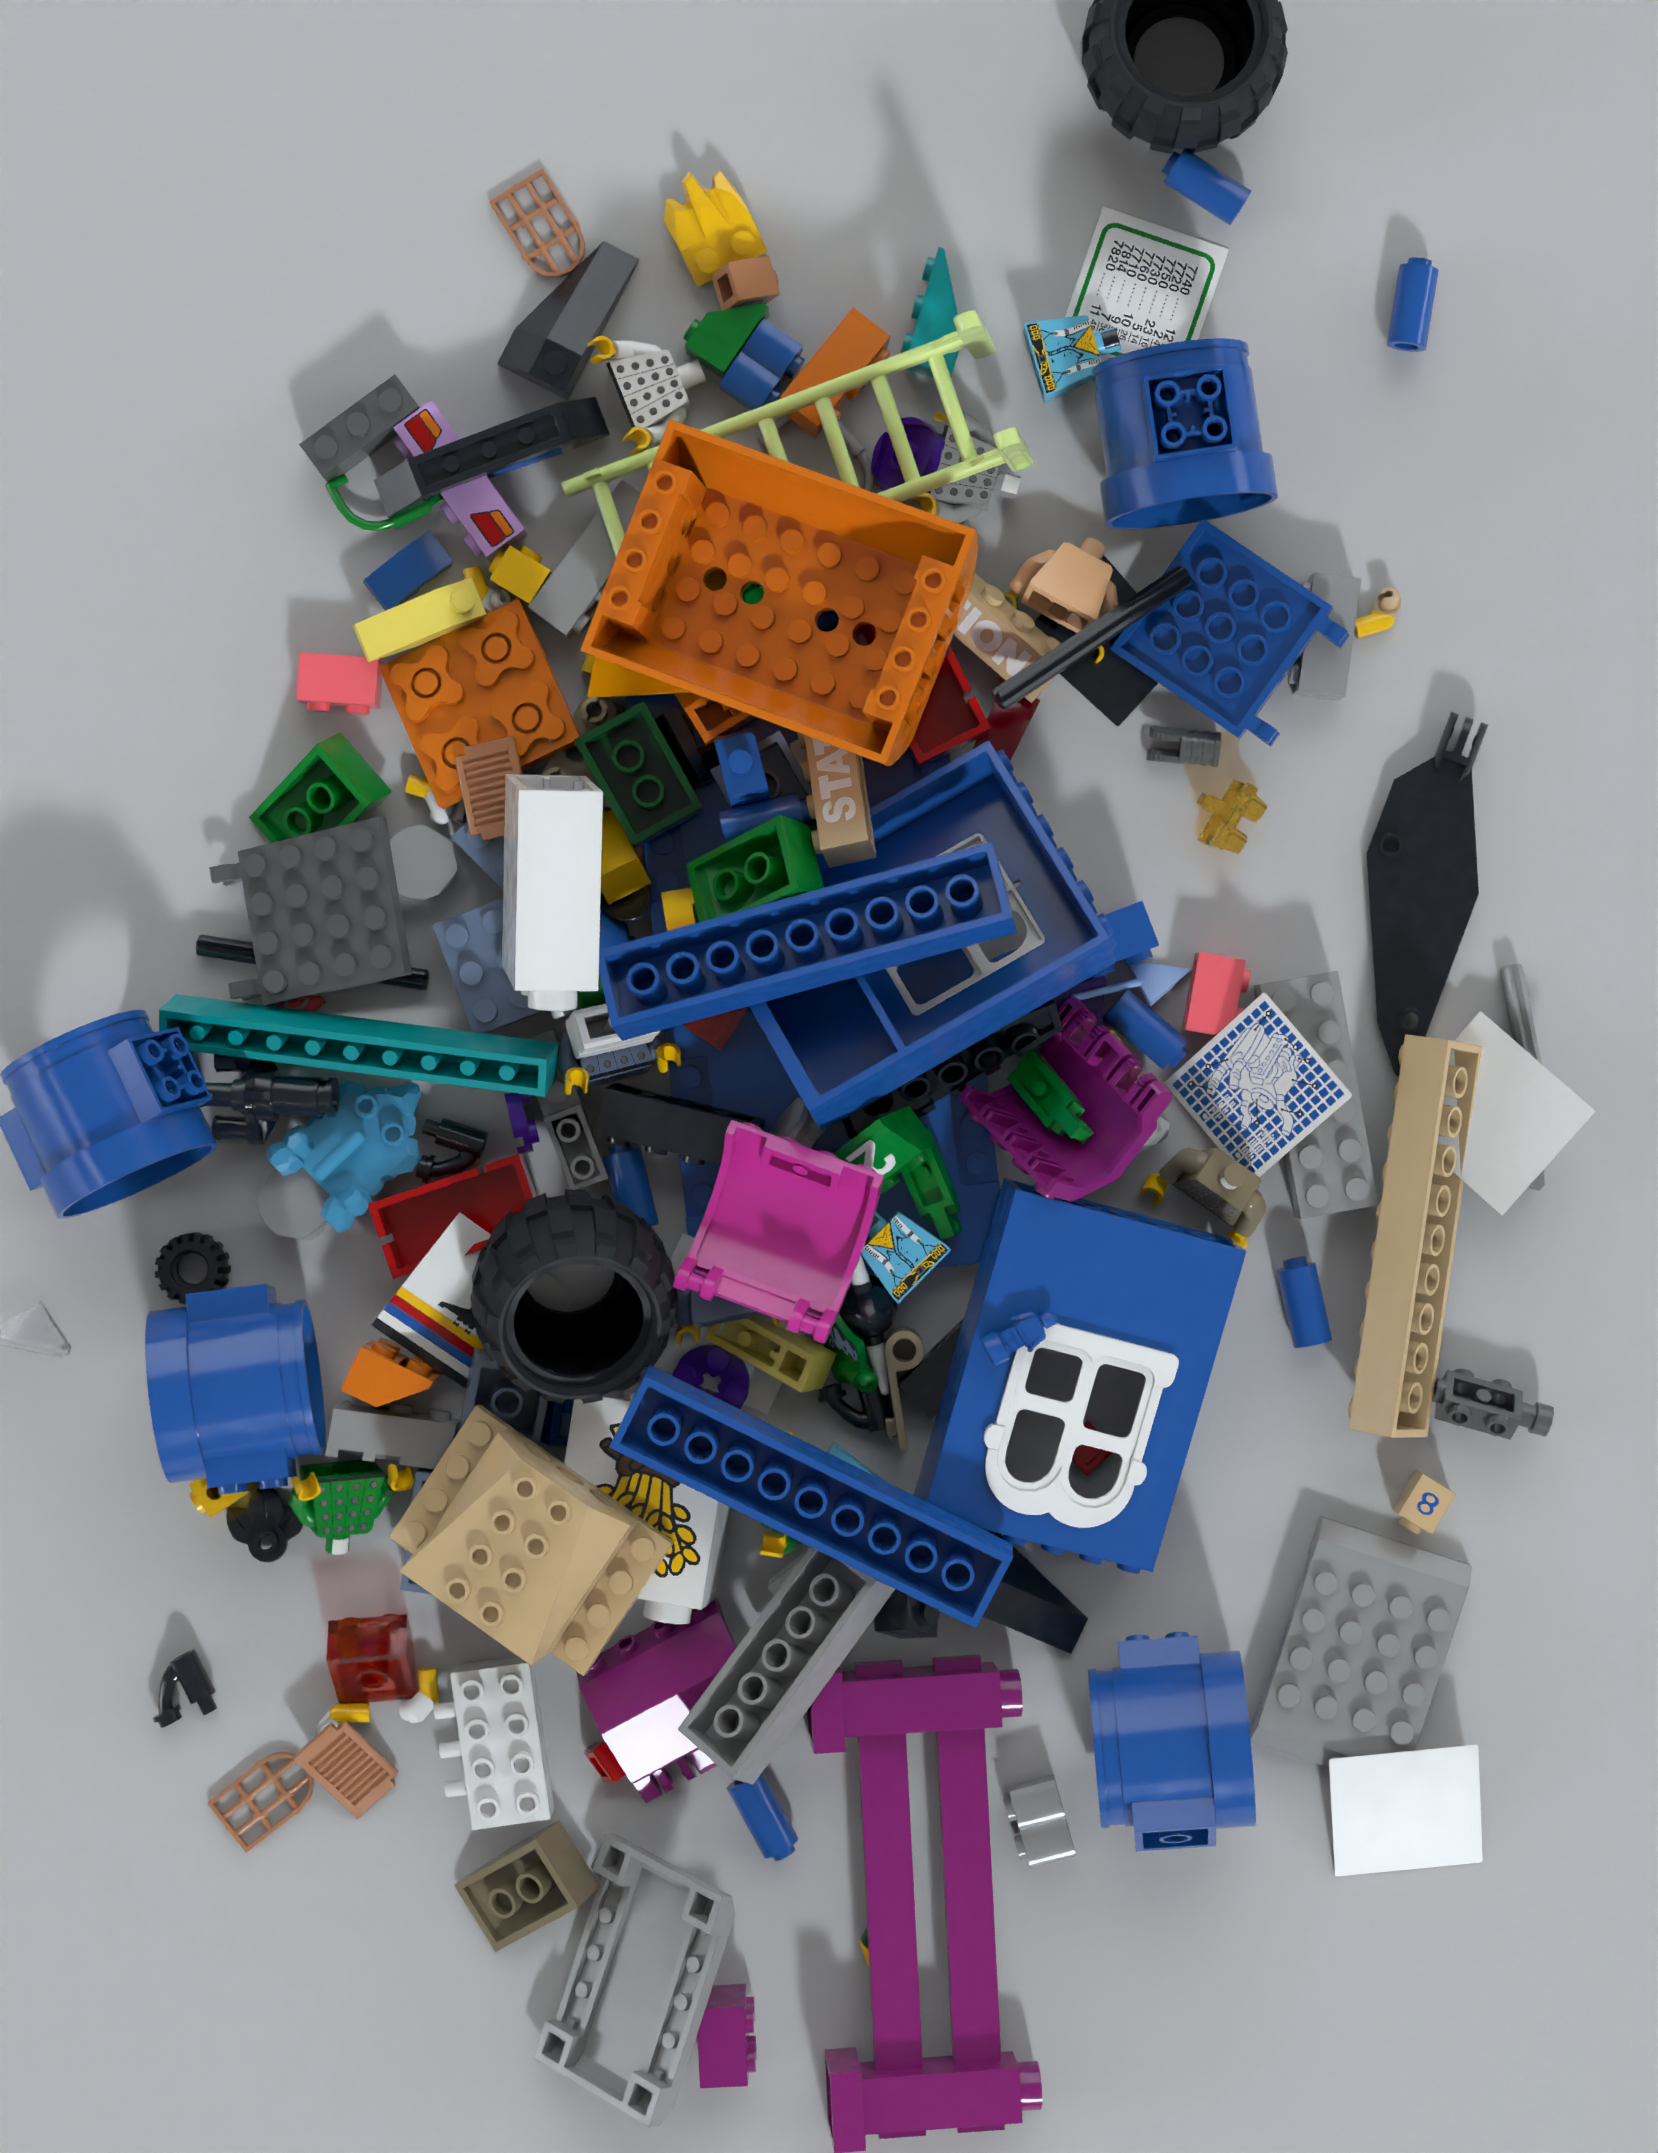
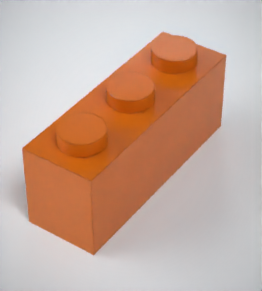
[780,307,891,438]

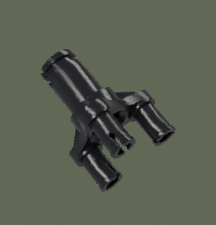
[200,1054,340,1145]

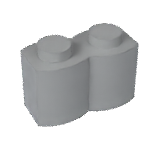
[1003,1774,1076,1868]

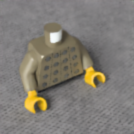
[1140,1147,1266,1249]

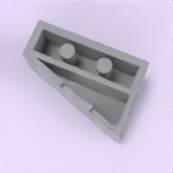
[325,1396,460,1469]

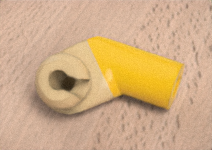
[1354,587,1401,639]

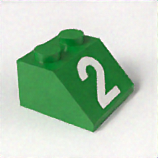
[833,1106,937,1194]

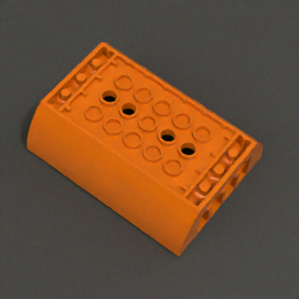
[580,419,978,766]

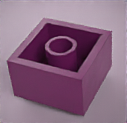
[697,1984,757,2088]

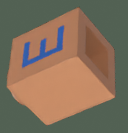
[711,256,780,310]

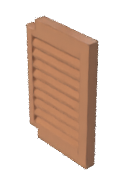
[455,736,523,841]
[293,1721,399,1819]

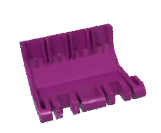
[958,997,1172,1202]
[576,1598,737,1803]

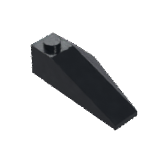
[497,241,639,400]
[982,1531,1088,1654]

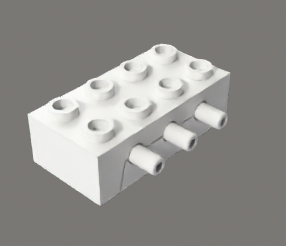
[433,1656,554,1830]

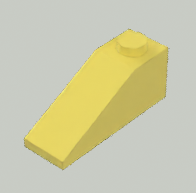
[353,577,486,663]
[705,1317,837,1393]

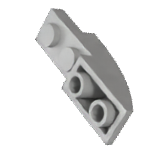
[526,1028,609,1190]

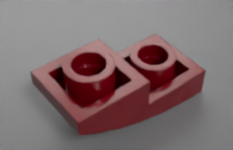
[972,697,1041,761]

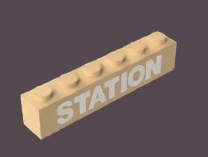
[953,573,1061,703]
[797,732,877,868]

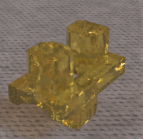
[1197,779,1267,854]

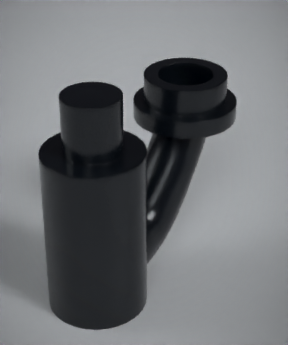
[416,1118,489,1184]
[817,1366,893,1432]
[153,1649,217,1728]

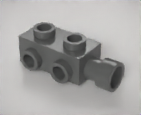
[1432,1369,1554,1440]

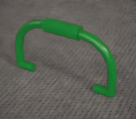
[325,473,443,531]

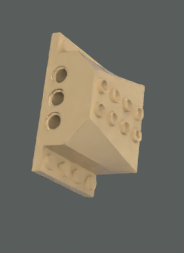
[389,1404,674,1676]

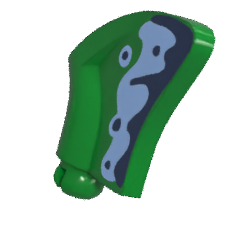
[818,1313,878,1393]

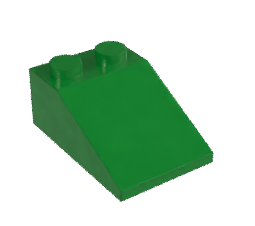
[249,733,393,843]
[686,815,824,922]

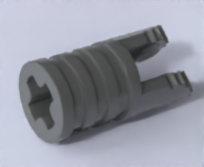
[1146,726,1221,767]

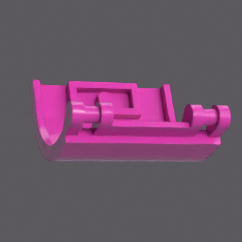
[673,1120,884,1344]

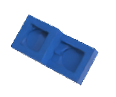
[363,530,454,611]

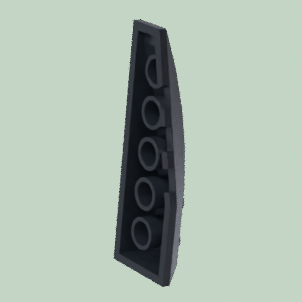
[842,999,1064,1140]

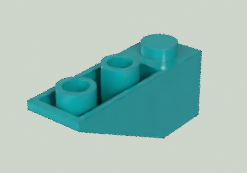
[901,247,959,378]

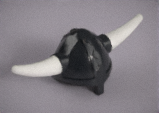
[839,1256,898,1395]

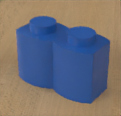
[719,319,805,410]

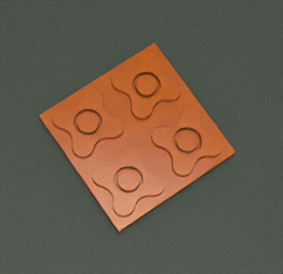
[381,598,582,810]

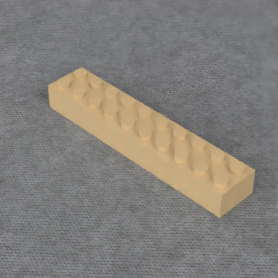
[1348,1034,1482,1438]

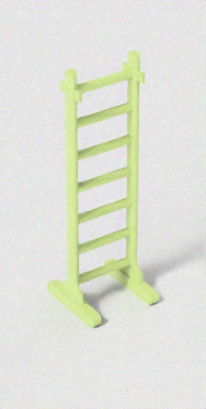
[561,310,1035,598]

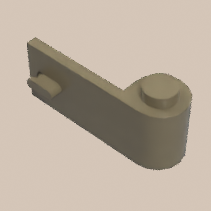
[884,1326,924,1451]

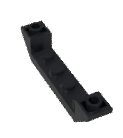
[374,397,610,519]

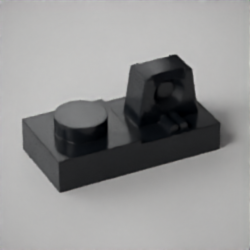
[655,707,720,790]

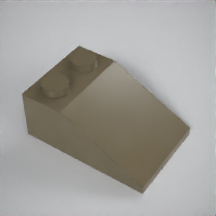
[454,1820,600,1952]

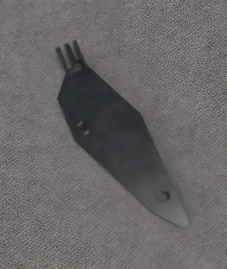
[1366,712,1488,1077]

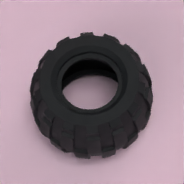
[1082,0,1288,154]
[470,1189,678,1404]

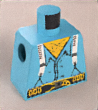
[1023,315,1121,403]
[862,1210,951,1304]

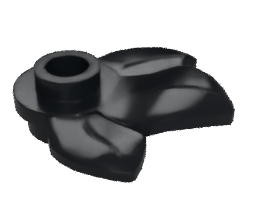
[226,1487,303,1563]

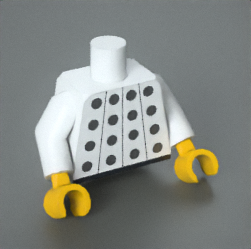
[587,336,706,456]

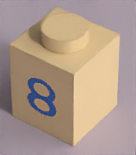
[1392,1469,1457,1535]

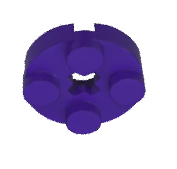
[871,417,945,493]
[504,1093,540,1154]
[672,1345,750,1409]

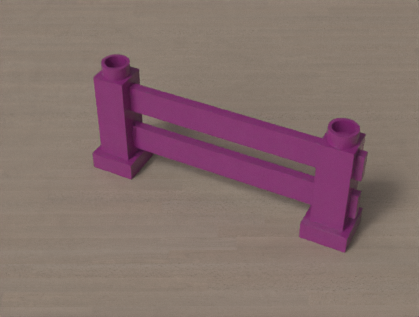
[807,1654,1042,2153]

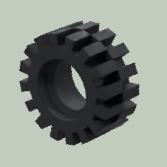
[155,1232,231,1305]

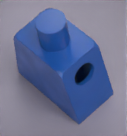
[714,727,770,808]

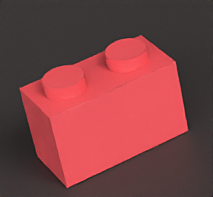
[296,652,384,715]
[1181,952,1251,1036]

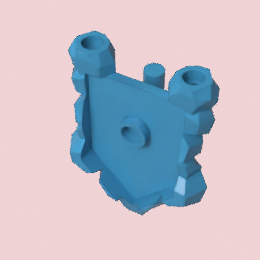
[266,1081,421,1233]

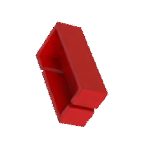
[854,625,991,769]
[368,1153,538,1279]

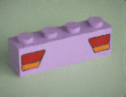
[393,400,527,562]

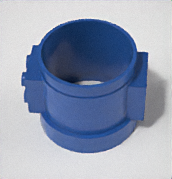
[1092,338,1278,529]
[0,1010,218,1219]
[145,1284,326,1495]
[1088,1632,1256,1852]

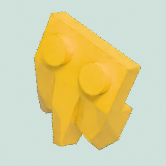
[664,170,768,287]

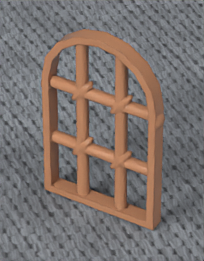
[489,169,585,278]
[207,1752,314,1852]

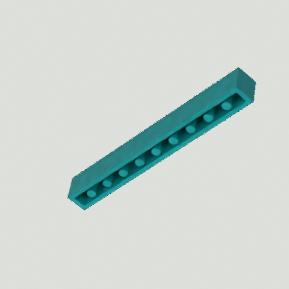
[159,994,558,1097]

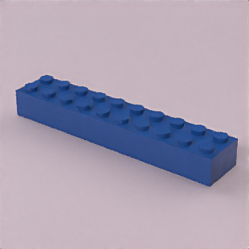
[599,842,1017,1041]
[609,1365,1013,1628]

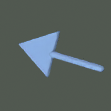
[1070,962,1192,1006]

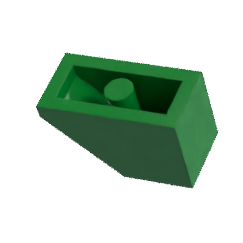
[683,303,769,379]

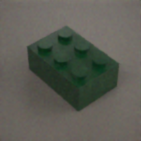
[574,701,704,849]

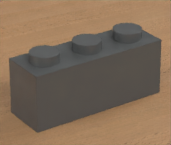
[299,374,420,482]

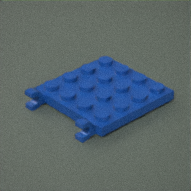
[1111,518,1350,747]

